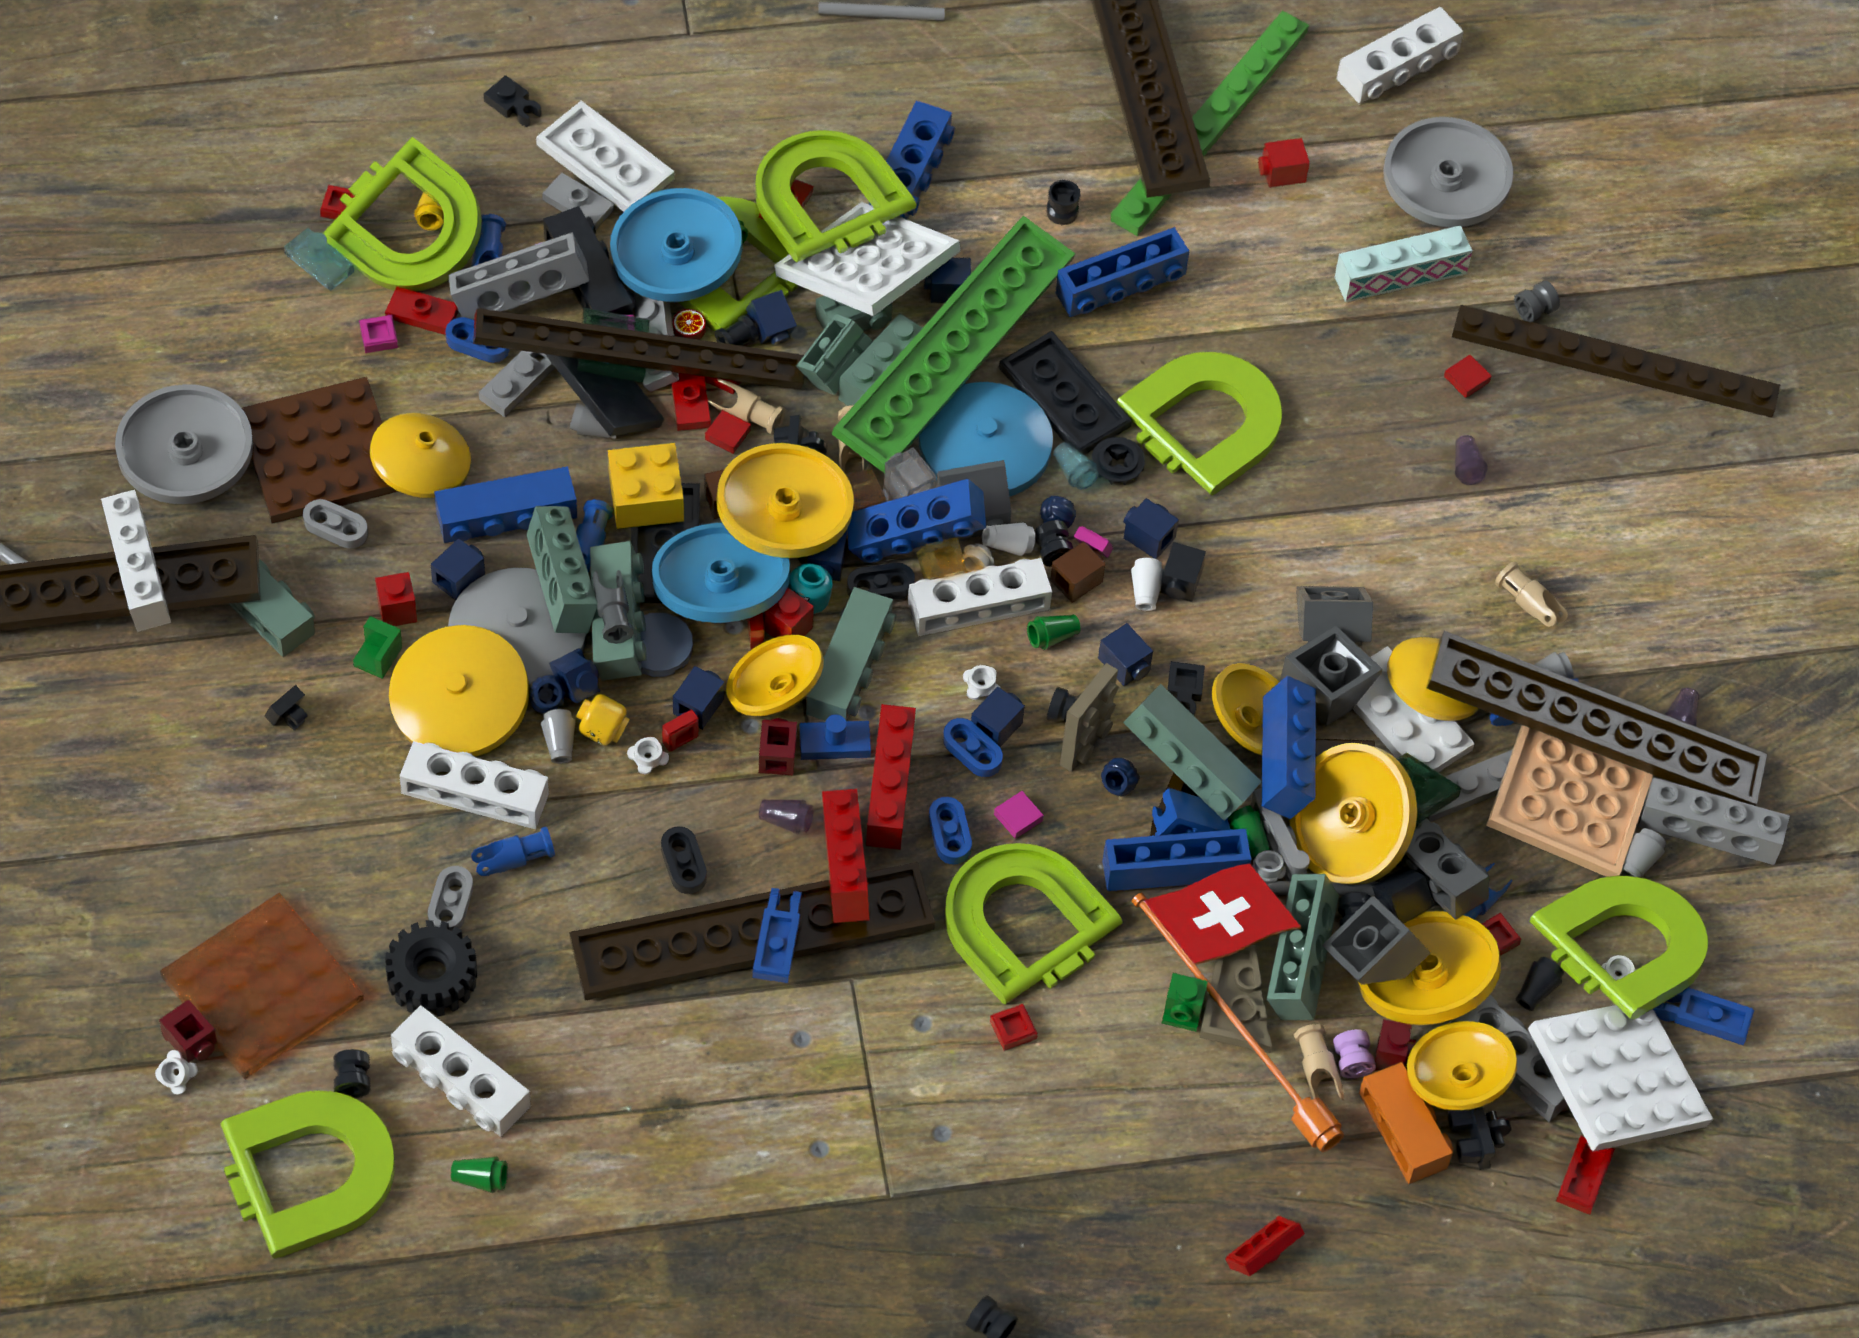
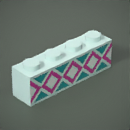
[1335,226,1472,302]

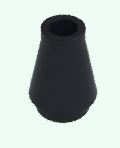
[1515,957,1564,1011]

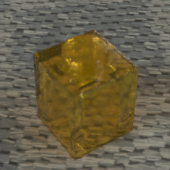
[917,537,966,580]

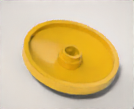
[717,443,854,558]
[389,625,530,757]
[1290,743,1417,885]
[1358,911,1501,1025]

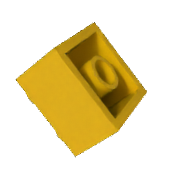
[608,443,684,529]

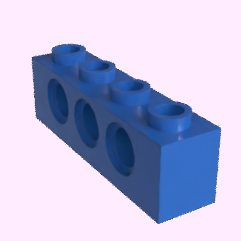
[869,100,955,220]
[847,479,986,563]

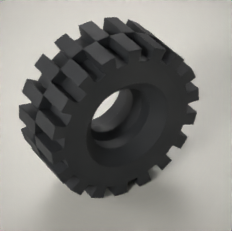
[385,920,477,1017]

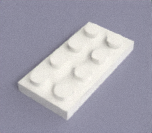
[536,101,675,212]
[1353,646,1475,784]

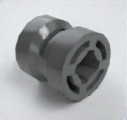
[1514,280,1560,322]

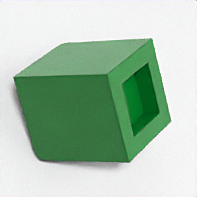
[353,616,402,679]

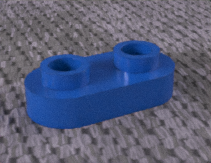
[445,317,510,363]
[943,718,1003,777]
[929,797,972,865]

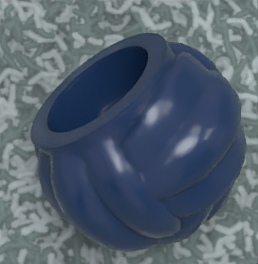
[1040,496,1076,529]
[529,675,566,714]
[1101,757,1140,797]

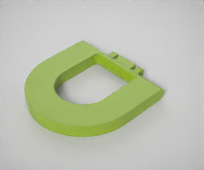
[755,130,916,263]
[320,137,482,291]
[678,197,798,332]
[1116,352,1282,496]
[945,843,1123,1005]
[1530,876,1708,1020]
[220,1091,395,1258]

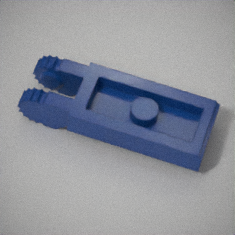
[752,888,802,983]
[1652,987,1754,1045]

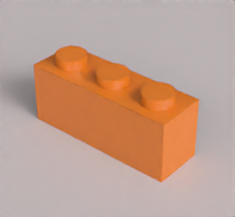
[1359,1062,1453,1184]

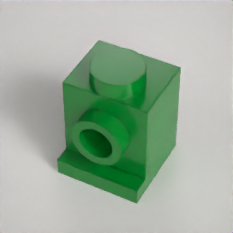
[1161,973,1208,1032]

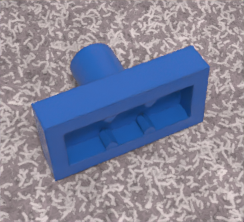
[799,714,871,760]

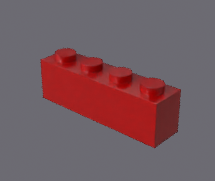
[866,704,916,850]
[822,789,869,923]

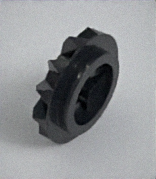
[1092,437,1145,485]

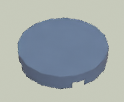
[641,613,693,677]

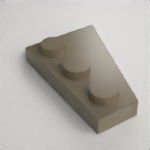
[1199,945,1272,1053]

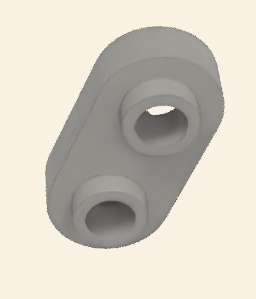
[303,499,368,548]
[428,866,473,931]

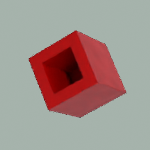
[1258,138,1310,188]
[375,572,417,626]
[765,588,814,638]

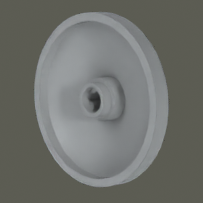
[1383,117,1513,227]
[115,384,253,504]
[448,568,587,685]

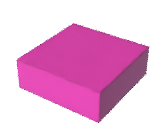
[359,315,398,353]
[1074,526,1113,558]
[994,791,1044,839]

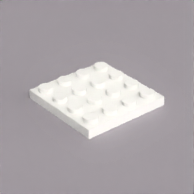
[775,202,960,316]
[1528,1005,1713,1151]

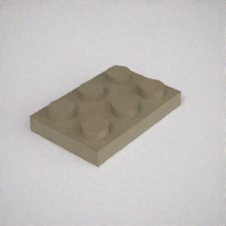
[1060,663,1119,772]

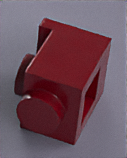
[758,718,797,776]
[159,999,217,1063]
[1374,1019,1416,1071]

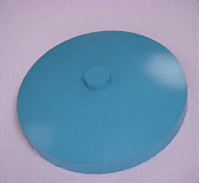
[610,188,743,302]
[919,382,1053,497]
[652,523,790,623]

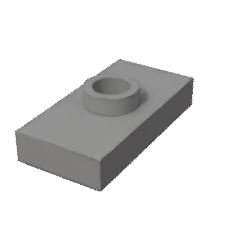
[542,173,614,229]

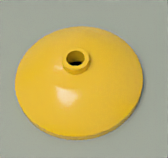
[370,413,471,498]
[726,635,824,716]
[1387,637,1479,721]
[1212,663,1279,755]
[1407,1021,1517,1110]

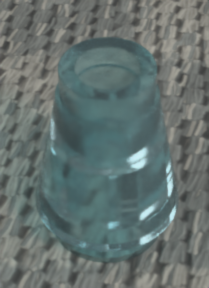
[1053,442,1098,490]

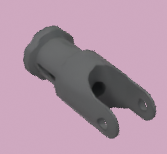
[592,570,634,644]

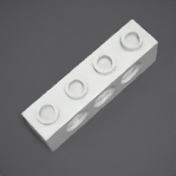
[1337,6,1463,104]
[101,490,171,632]
[908,558,1052,636]
[400,741,549,830]
[391,1005,531,1137]

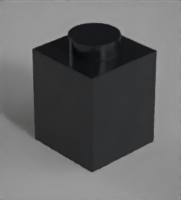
[1159,542,1206,602]
[1372,866,1434,924]

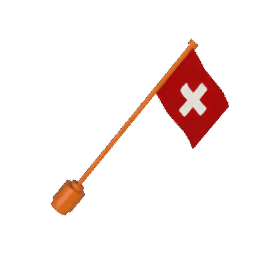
[1132,864,1344,1152]

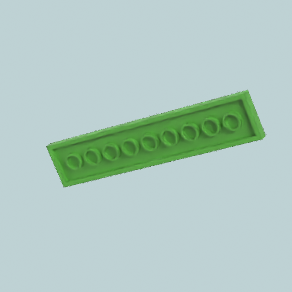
[832,215,1076,474]

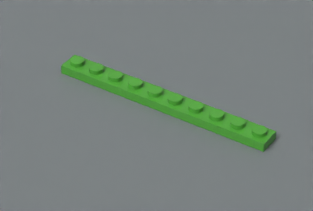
[1110,10,1309,236]

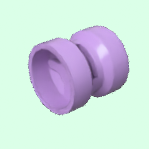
[1333,1030,1376,1078]

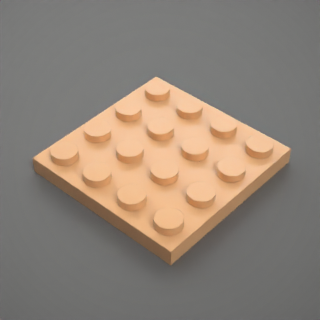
[1486,725,1653,877]

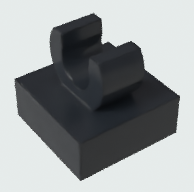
[265,685,308,731]

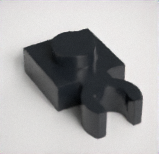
[483,75,542,127]
[1167,661,1205,716]

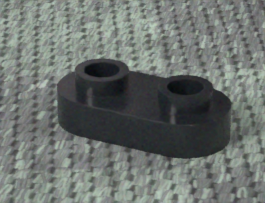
[847,563,915,600]
[661,826,707,894]

